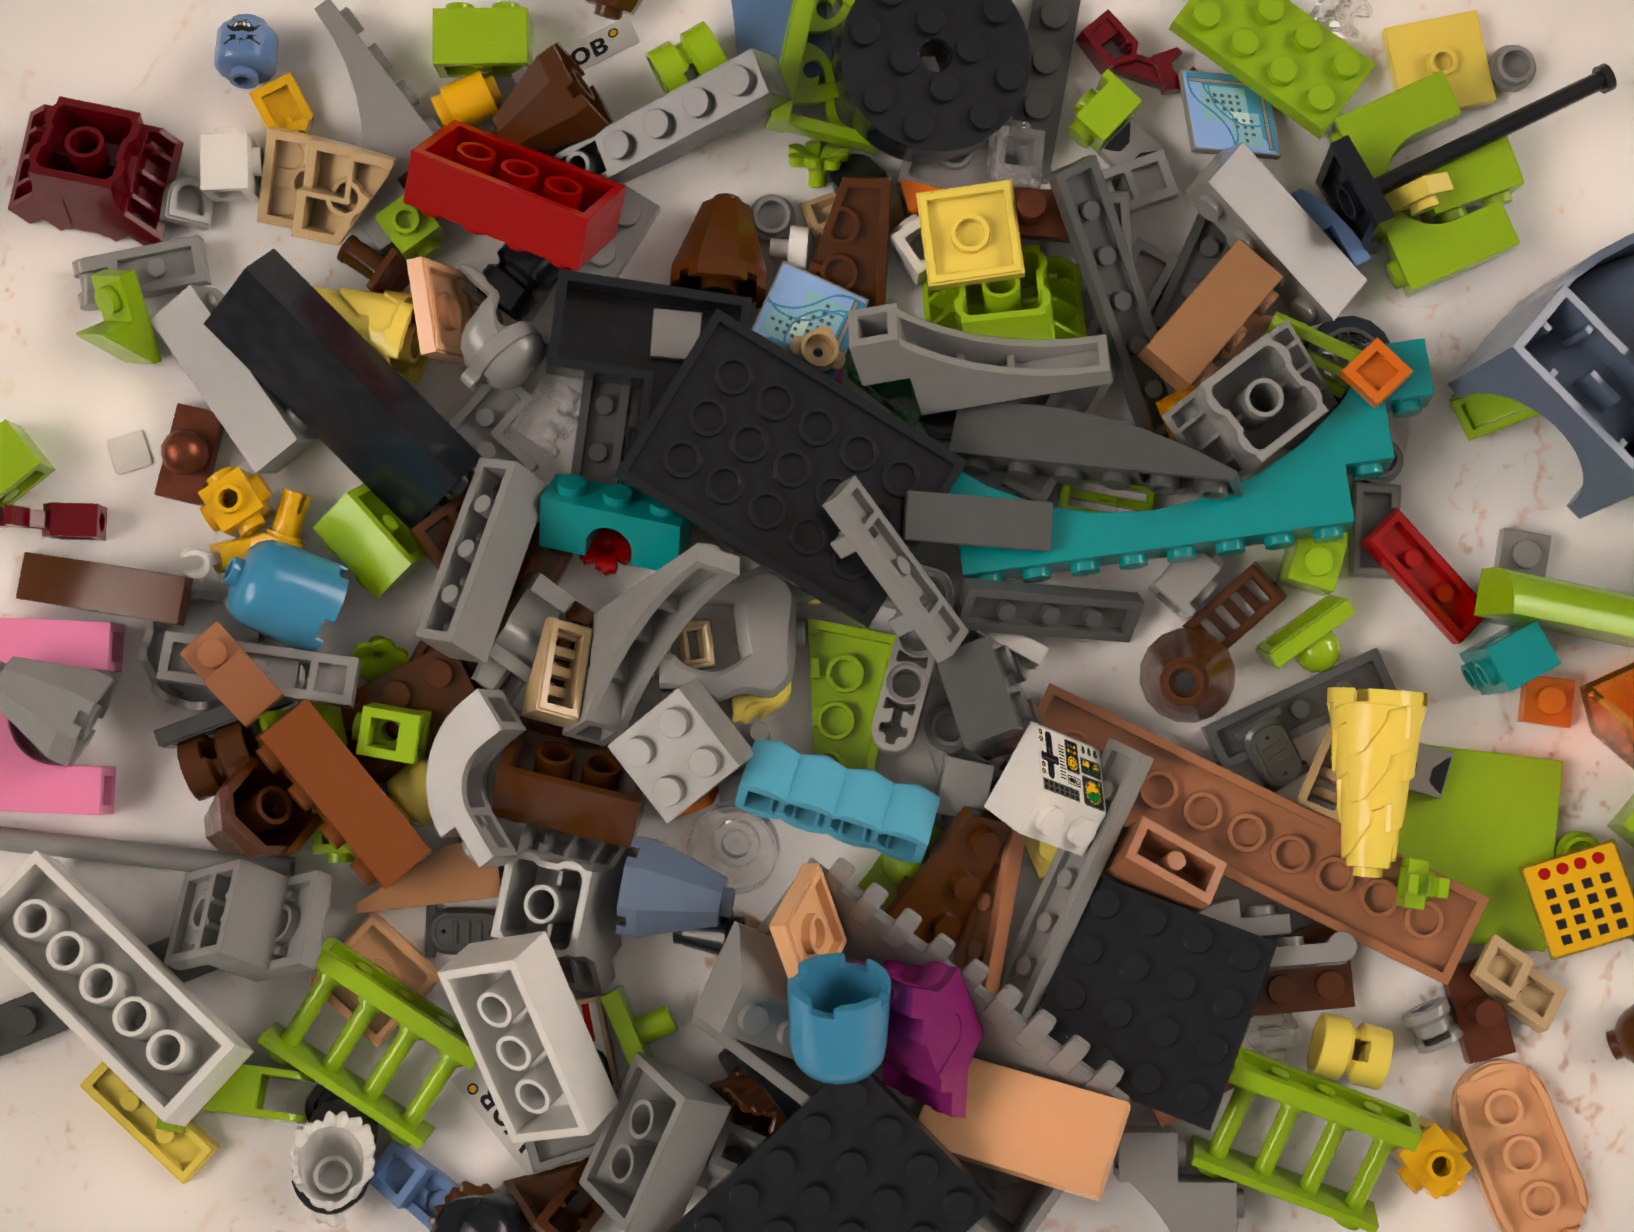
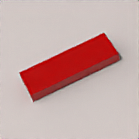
[1359,507,1484,644]

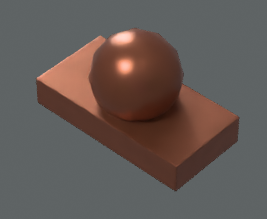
[154,403,224,507]

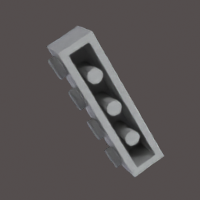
[1185,142,1368,327]
[150,285,319,474]
[414,457,548,664]

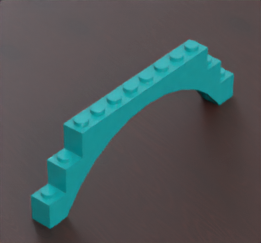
[891,338,1434,583]

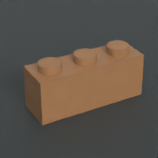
[1137,239,1283,394]

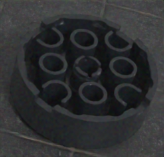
[832,0,1031,164]

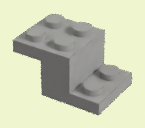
[164,858,334,982]

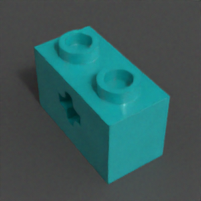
[1459,621,1561,695]

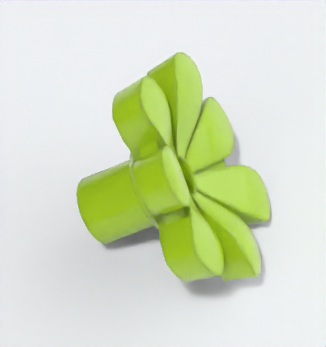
[788,140,850,188]

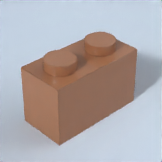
[1104,816,1228,912]

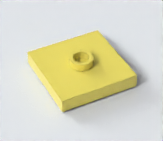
[1381,10,1496,111]
[916,179,1025,291]

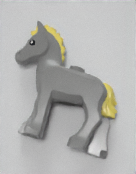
[659,566,821,724]

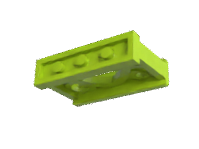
[764,0,878,155]

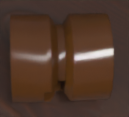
[177,721,260,801]

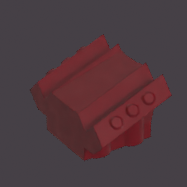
[8,96,184,246]

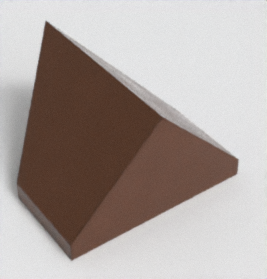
[503,1157,605,1232]

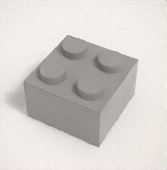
[607,678,754,824]

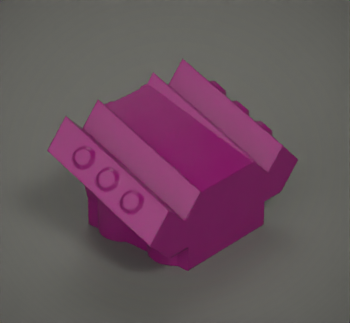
[845,958,984,1118]

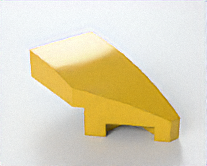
[249,72,314,134]

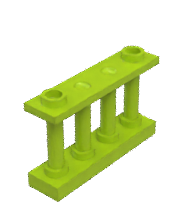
[257,936,477,1150]
[1189,1047,1422,1232]

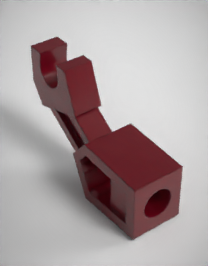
[1075,9,1197,95]
[0,502,107,541]

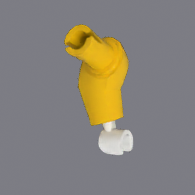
[181,488,312,579]

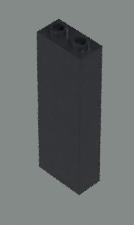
[204,249,483,530]

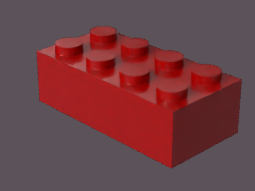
[403,119,627,271]

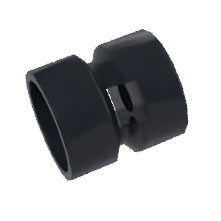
[472,243,560,322]

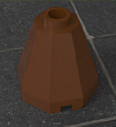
[491,42,613,153]
[670,193,767,309]
[204,757,320,858]

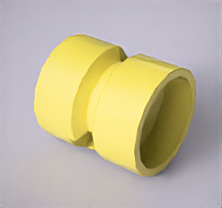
[1307,1012,1393,1091]

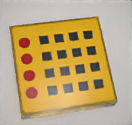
[1518,839,1634,961]

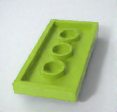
[1169,0,1376,139]

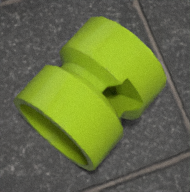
[645,21,728,94]

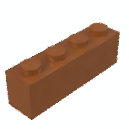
[255,699,432,889]

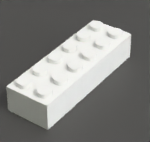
[0,850,254,1127]

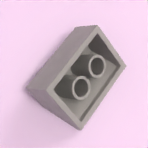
[692,921,794,1059]
[578,1052,731,1232]

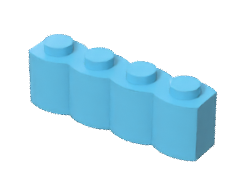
[734,740,940,863]

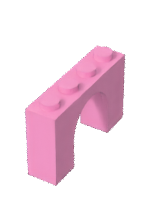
[0,618,125,815]

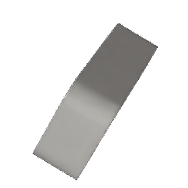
[871,564,954,756]

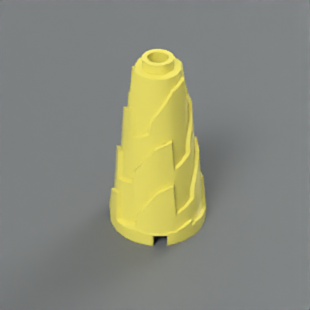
[311,285,430,384]
[1327,687,1428,878]

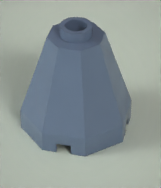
[616,836,735,937]

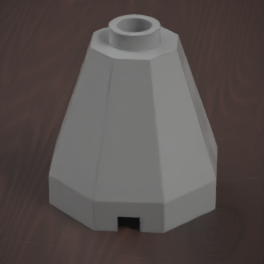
[0,656,119,767]

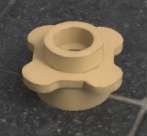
[789,326,846,372]

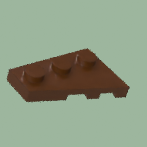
[884,806,1011,944]

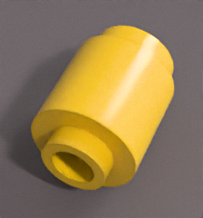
[430,70,504,127]

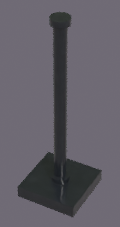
[1315,63,1617,255]

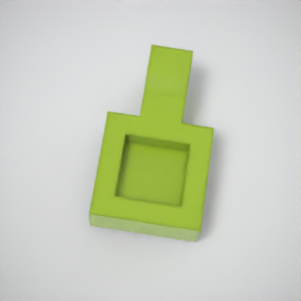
[1395,857,1450,910]

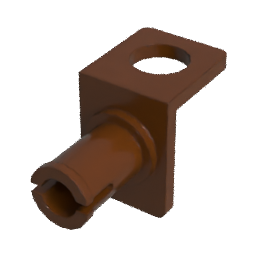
[337,235,410,293]

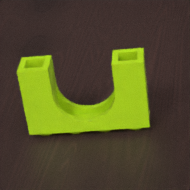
[1328,70,1520,297]

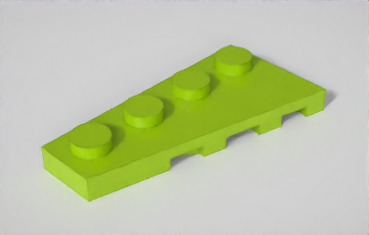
[808,618,896,770]

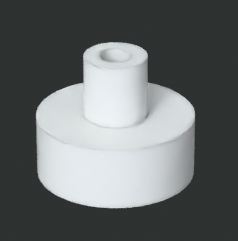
[769,225,810,271]

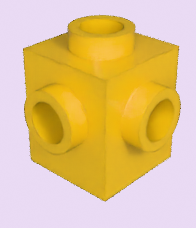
[198,466,276,538]
[1390,1115,1473,1200]

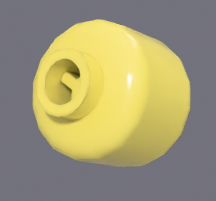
[387,758,434,828]

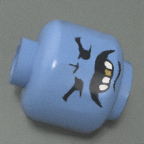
[214,14,278,89]

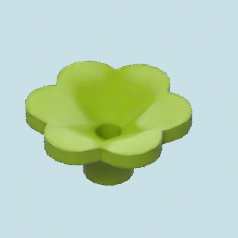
[353,635,409,683]

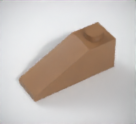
[356,837,505,914]

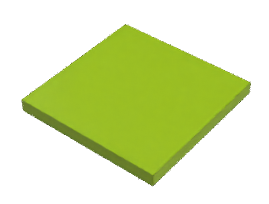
[1397,745,1563,952]

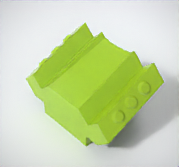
[921,244,1087,340]

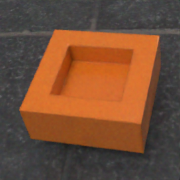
[1340,337,1413,409]
[1517,676,1576,728]

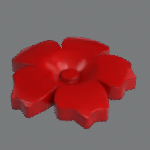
[579,528,632,576]

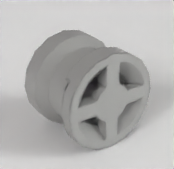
[1402,997,1464,1054]

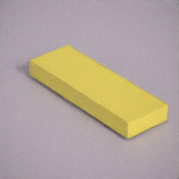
[79,1061,221,1185]

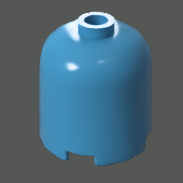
[223,539,349,652]
[787,953,891,1085]

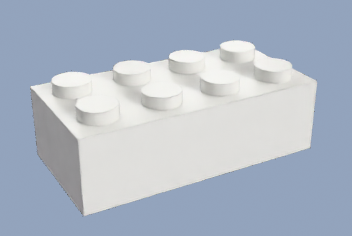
[437,931,619,1144]

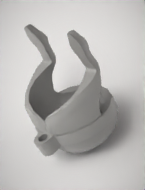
[458,263,546,391]

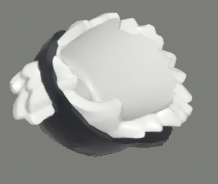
[289,1099,379,1228]

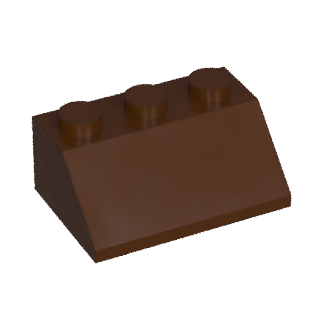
[491,715,647,849]

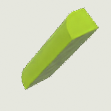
[1474,567,1634,648]

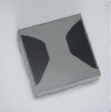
[1098,117,1166,167]
[1409,742,1454,799]

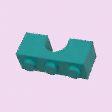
[539,473,692,571]

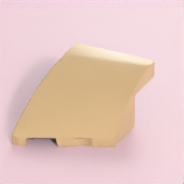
[257,126,397,246]

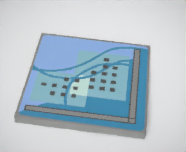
[1178,69,1281,160]
[752,261,869,379]

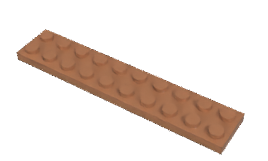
[1038,683,1490,986]

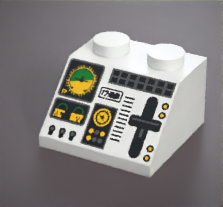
[984,721,1106,856]

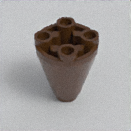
[1140,628,1235,723]

